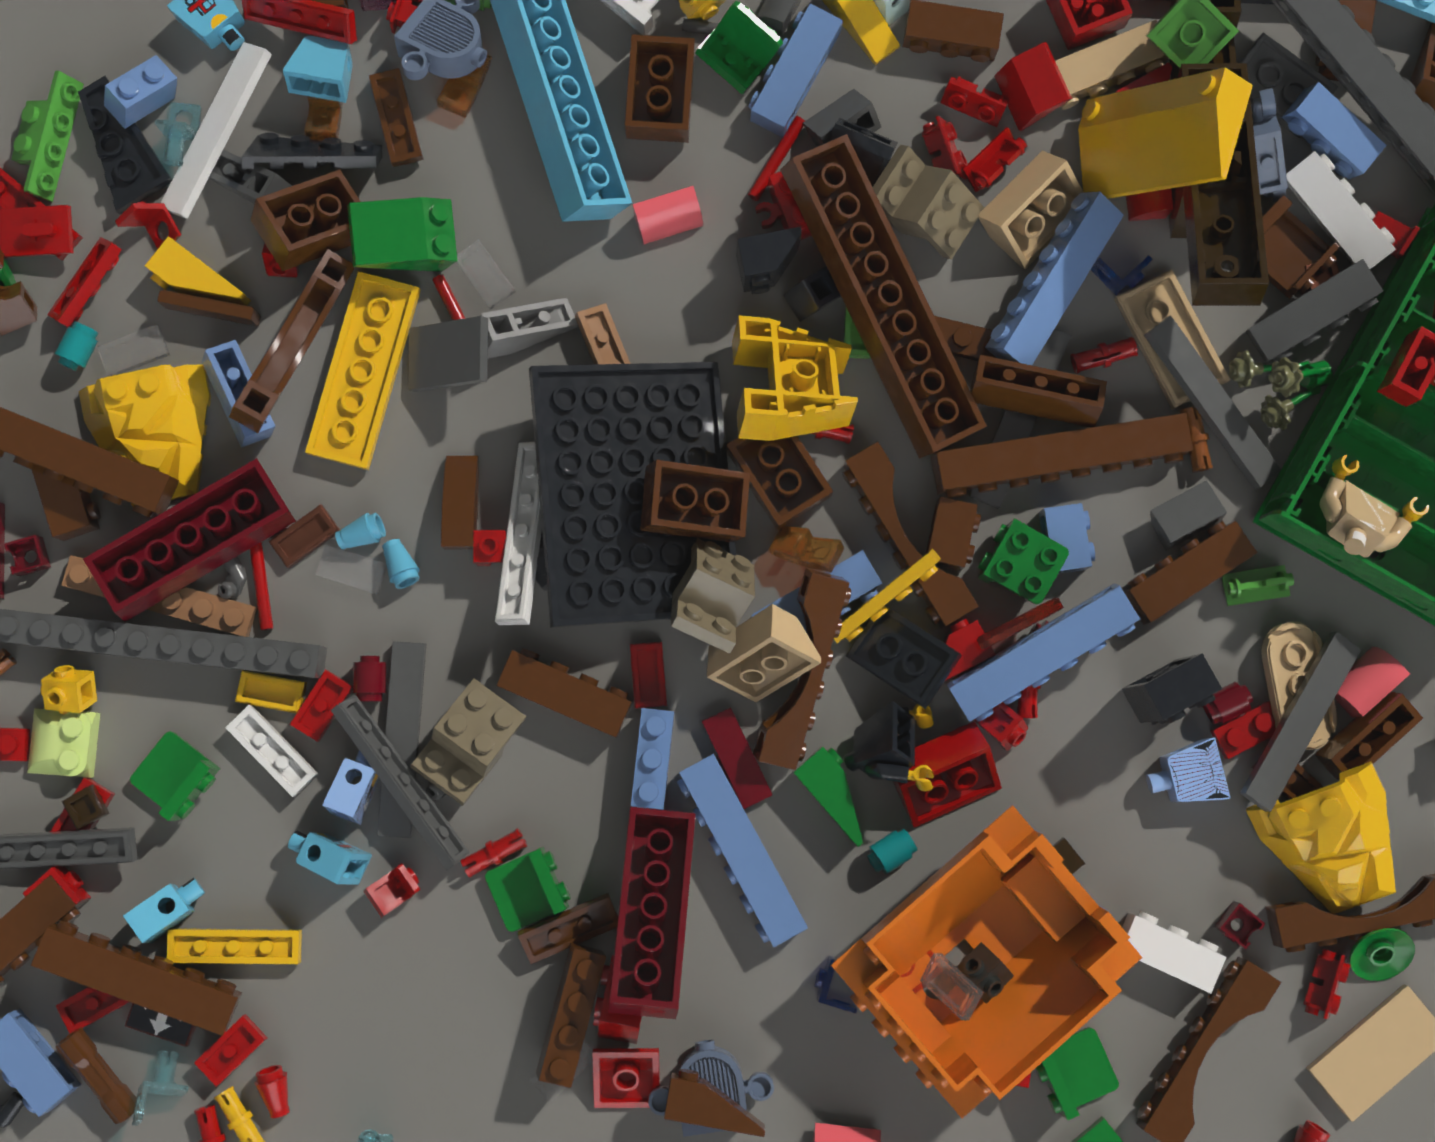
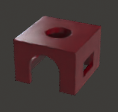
[4,535,51,577]
[1214,901,1265,950]

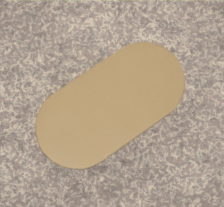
[1261,622,1337,750]

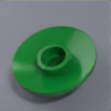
[1349,928,1415,981]

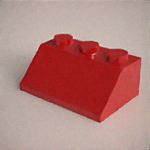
[893,721,1002,828]

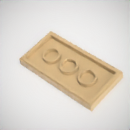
[1114,269,1230,410]
[1306,984,1435,1122]

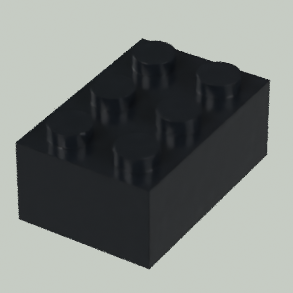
[1122,653,1222,725]

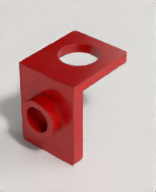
[115,201,181,249]
[1372,211,1420,259]
[22,866,91,905]

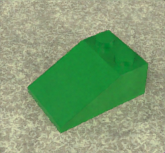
[347,197,458,272]

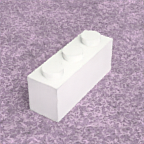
[1122,911,1226,994]

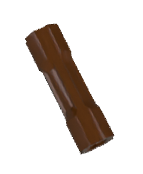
[55,1027,142,1124]

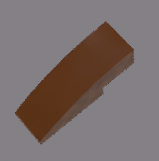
[441,456,479,550]

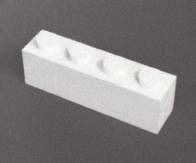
[1286,151,1396,269]

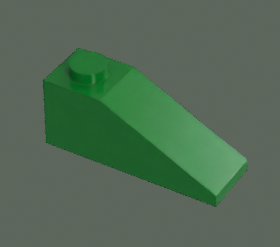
[792,747,863,847]

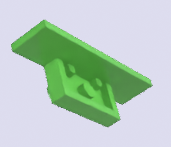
[11,71,84,202]

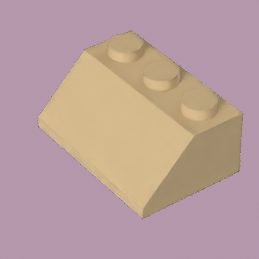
[978,151,1084,269]
[707,604,821,702]

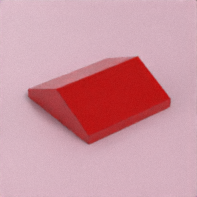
[994,42,1072,131]
[592,1048,660,1108]

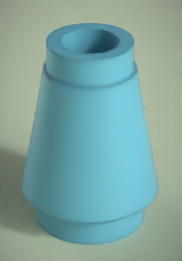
[335,513,386,550]
[382,539,420,589]

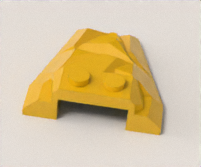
[78,365,211,507]
[1246,762,1396,914]

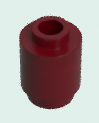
[353,656,386,702]
[1202,682,1253,725]

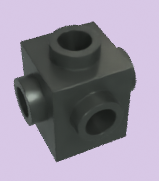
[954,942,1014,1004]

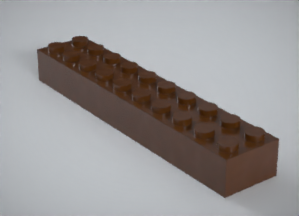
[780,134,987,459]

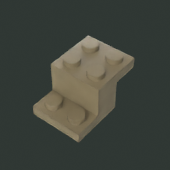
[873,145,984,260]
[671,538,755,654]
[411,678,526,806]

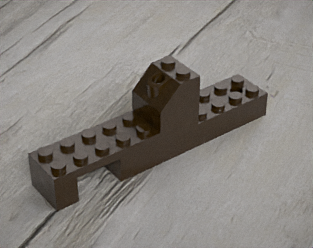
[1168,0,1269,306]

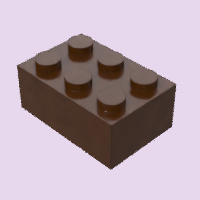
[625,34,695,143]
[250,170,361,271]
[726,436,833,531]
[640,460,750,543]

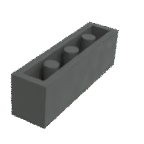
[1245,259,1383,363]

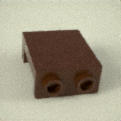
[1262,195,1340,299]

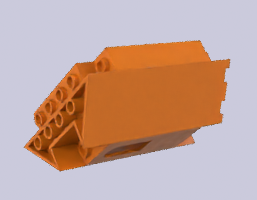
[831,805,1143,1119]

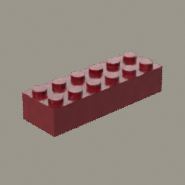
[83,458,296,622]
[608,807,696,1019]

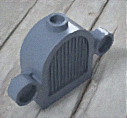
[394,0,487,80]
[1251,88,1288,203]
[648,1040,774,1137]

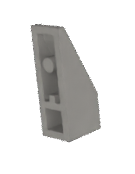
[480,298,578,359]

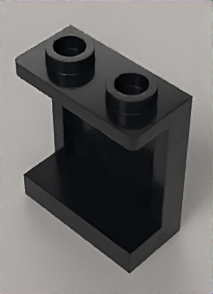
[829,118,898,187]

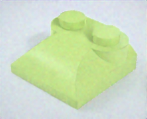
[27,708,100,778]

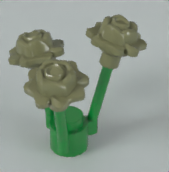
[1229,351,1333,431]

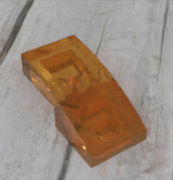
[437,55,492,118]
[304,96,343,140]
[768,526,845,572]

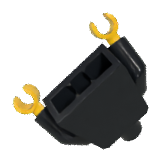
[844,701,934,792]

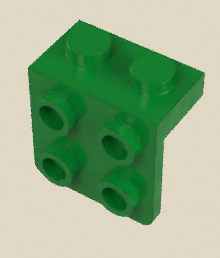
[695,1,783,94]
[977,518,1069,605]
[130,731,221,821]
[485,847,571,932]
[1035,1027,1119,1121]

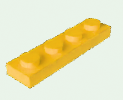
[834,549,941,644]
[166,928,302,964]

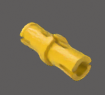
[214,1086,266,1142]

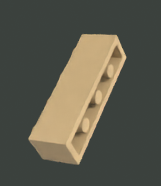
[1055,20,1168,110]

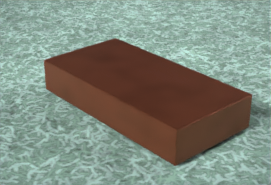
[269,504,340,568]

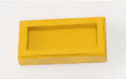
[235,670,307,713]

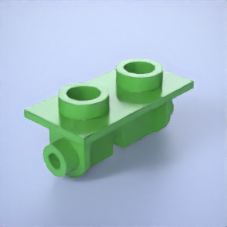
[1222,565,1294,606]

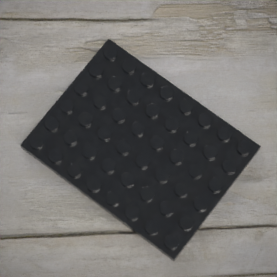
[529,362,736,628]

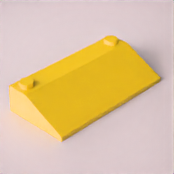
[1078,67,1253,199]

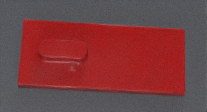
[0,205,74,258]

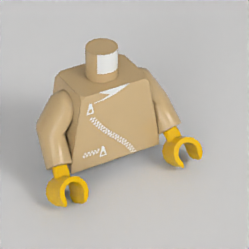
[1319,455,1429,557]

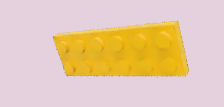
[305,271,421,471]

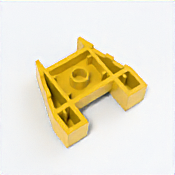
[732,315,858,441]

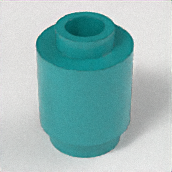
[54,321,98,371]
[867,829,918,875]

